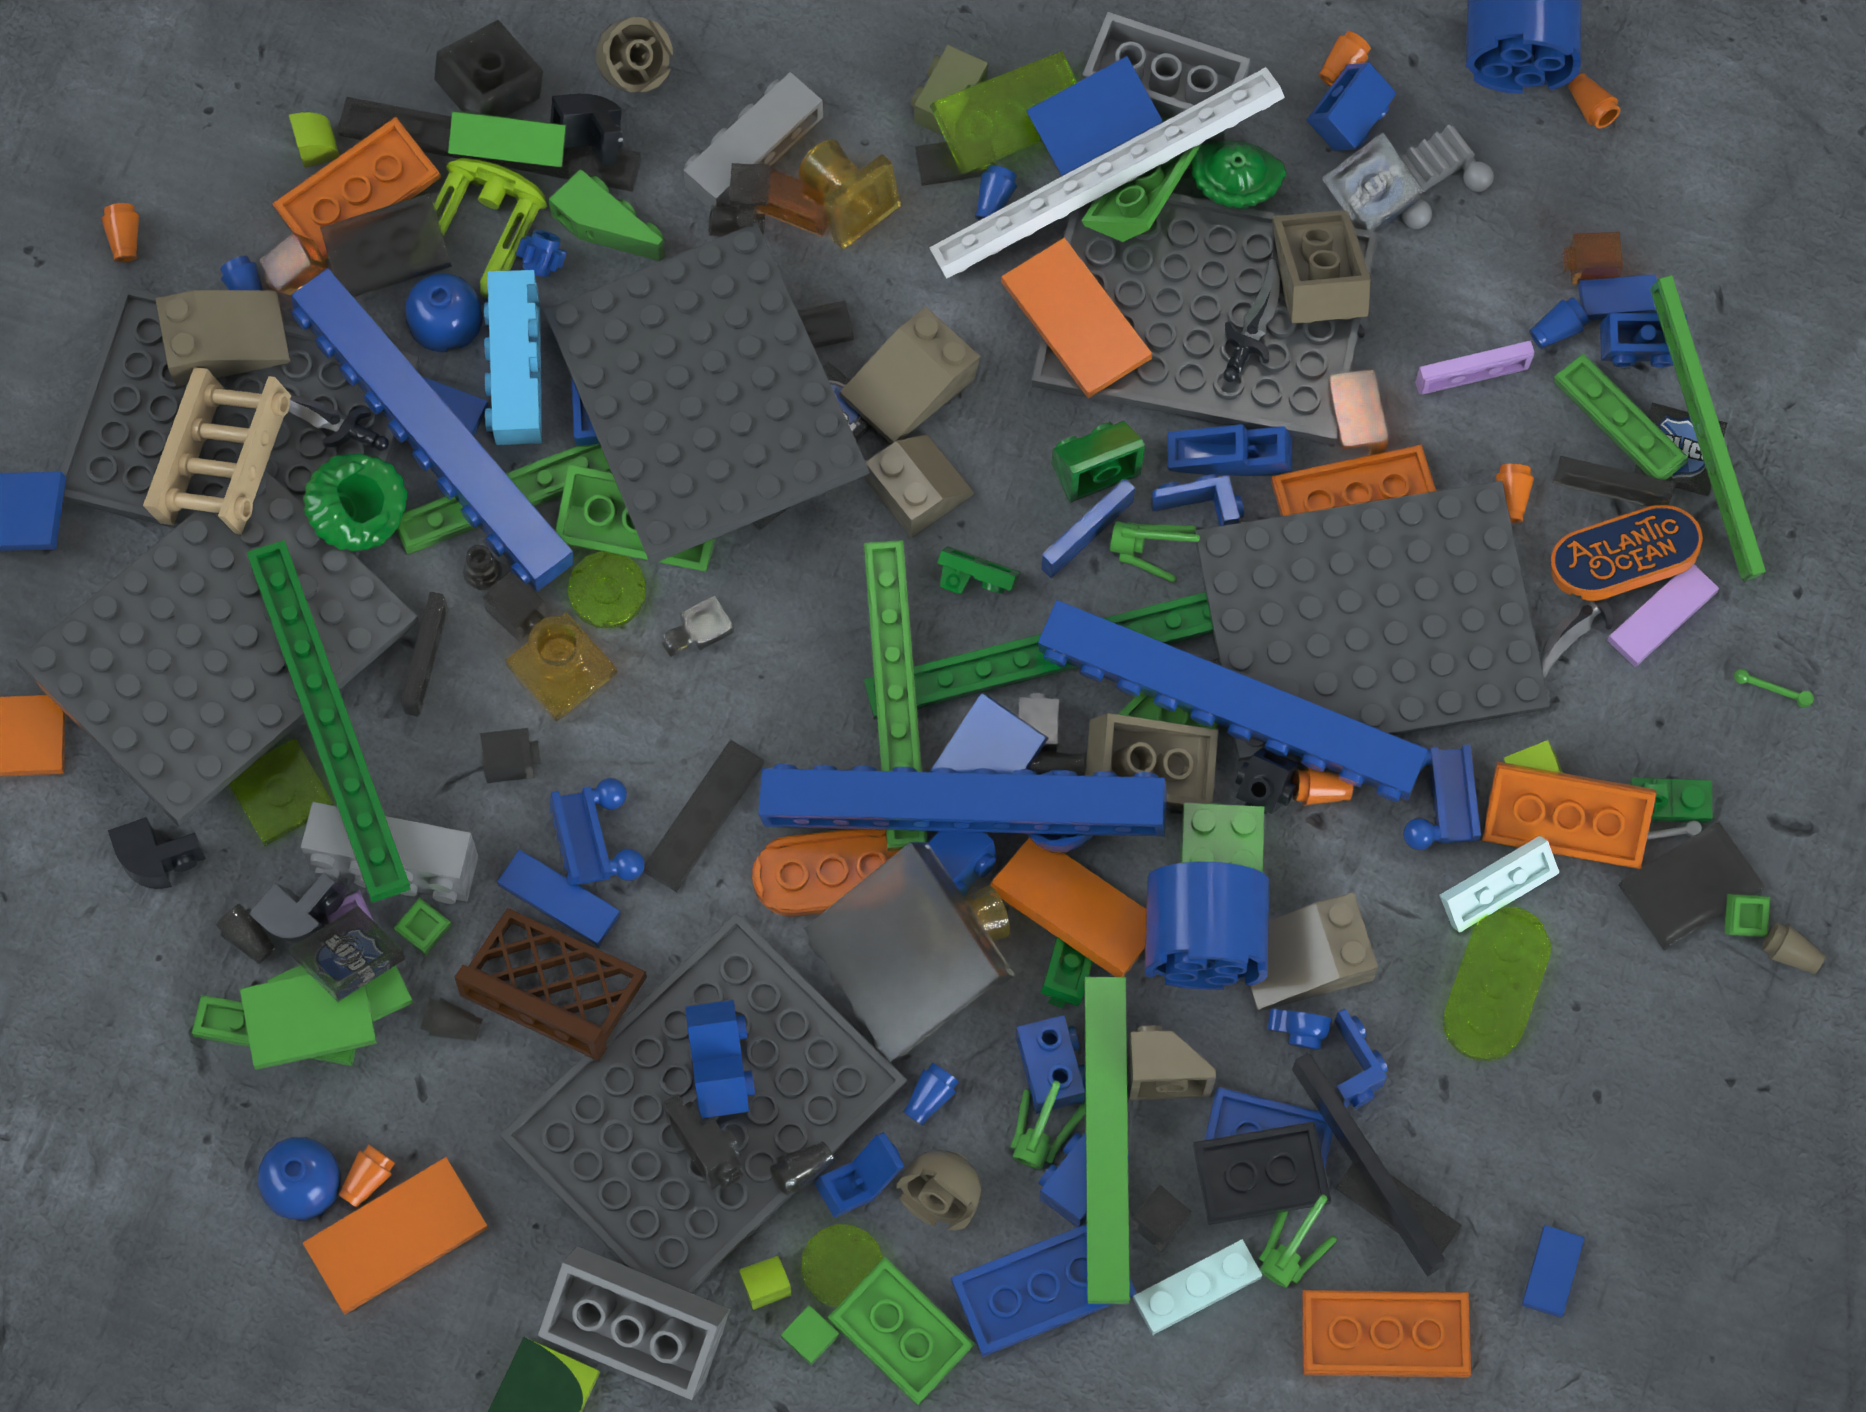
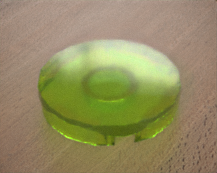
[568,551,646,629]
[801,1224,883,1307]

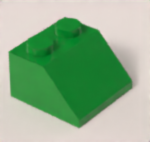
[1051,421,1145,503]

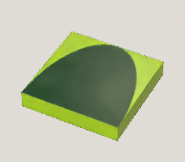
[488,1337,600,1412]

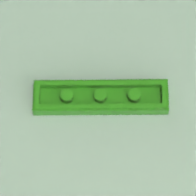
[1554,354,1688,486]
[192,995,357,1066]

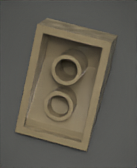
[1272,210,1371,323]
[155,290,291,387]
[839,306,980,444]
[1085,713,1218,808]
[1249,892,1378,1012]

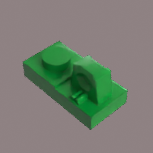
[937,546,1021,594]
[1630,777,1712,823]
[1040,937,1093,1008]

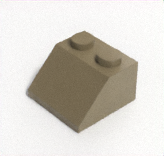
[865,435,974,538]
[1127,1025,1216,1100]

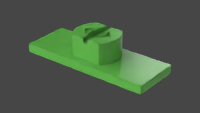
[448,111,566,167]

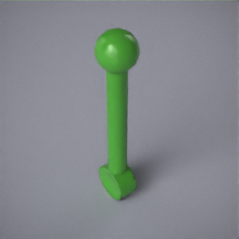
[1734,669,1814,708]

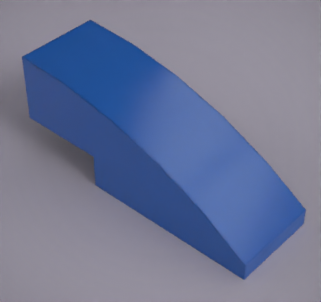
[1168,424,1292,476]

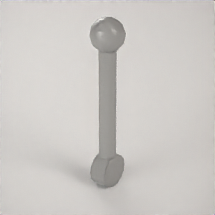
[1647,820,1702,840]

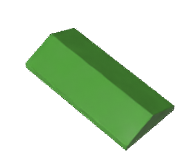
[1082,117,1201,242]
[555,464,716,572]

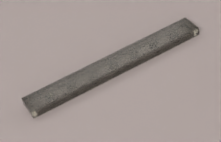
[337,97,642,192]

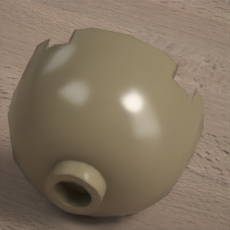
[596,17,673,92]
[897,1150,981,1231]

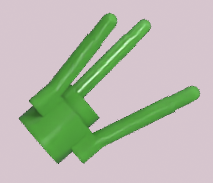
[1110,521,1200,582]
[1010,1081,1085,1170]
[1258,1194,1337,1288]

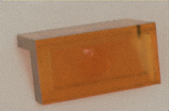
[752,170,839,237]
[1328,369,1389,455]

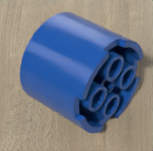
[1466,0,1581,94]
[1145,862,1270,990]

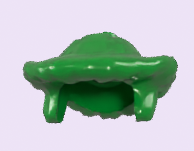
[1190,140,1287,209]
[303,453,408,552]

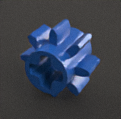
[516,230,567,277]

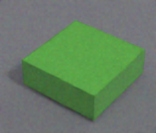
[1724,894,1770,937]
[394,898,452,956]
[780,1305,840,1365]

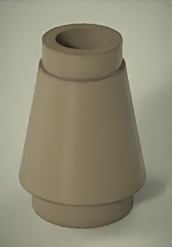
[1761,922,1826,975]

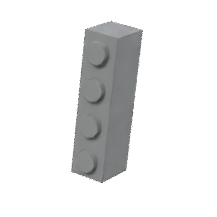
[683,72,823,215]

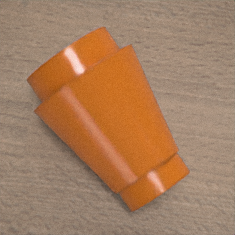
[1318,31,1371,87]
[1568,73,1620,129]
[101,203,139,263]
[1495,464,1534,523]
[1292,766,1353,806]
[338,1144,395,1208]

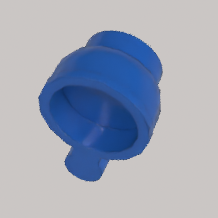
[1267,1008,1332,1050]

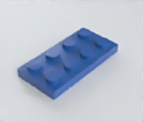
[951,1224,1137,1357]

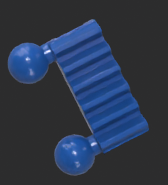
[1403,743,1481,850]
[550,778,645,886]

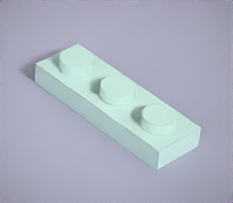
[1440,836,1559,933]
[1133,1239,1262,1335]

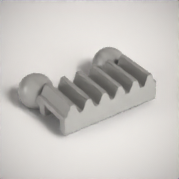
[1392,124,1494,229]

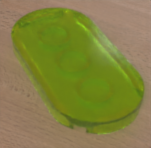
[1443,907,1551,1061]

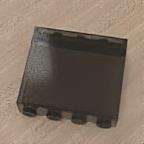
[803,842,1015,1062]

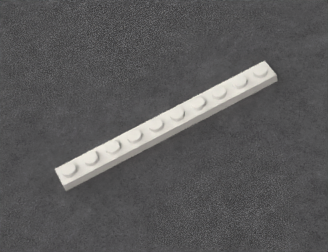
[929,67,1285,279]

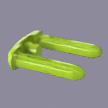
[410,158,547,299]

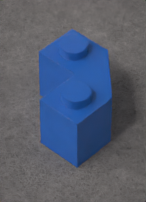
[685,1000,755,1119]

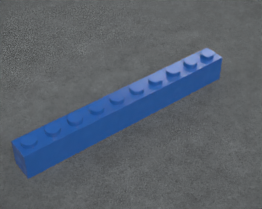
[291,268,573,592]
[1038,600,1428,802]
[758,764,1167,837]

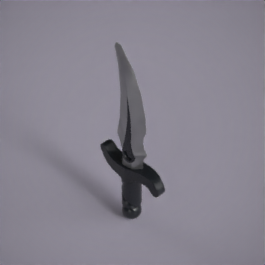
[1223,259,1280,382]
[288,396,389,451]
[1540,596,1614,678]

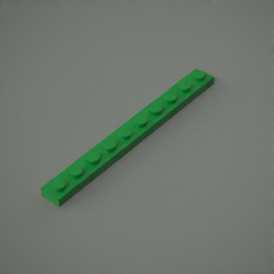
[246,540,411,903]
[864,592,1213,720]

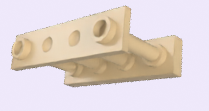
[143,367,291,535]

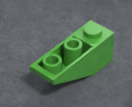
[549,169,665,261]

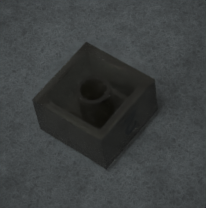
[434,20,543,117]

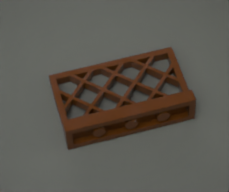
[454,908,647,1061]

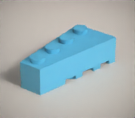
[484,270,542,445]

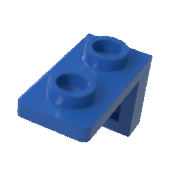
[1151,474,1244,526]
[1334,1008,1388,1109]
[814,1132,904,1218]

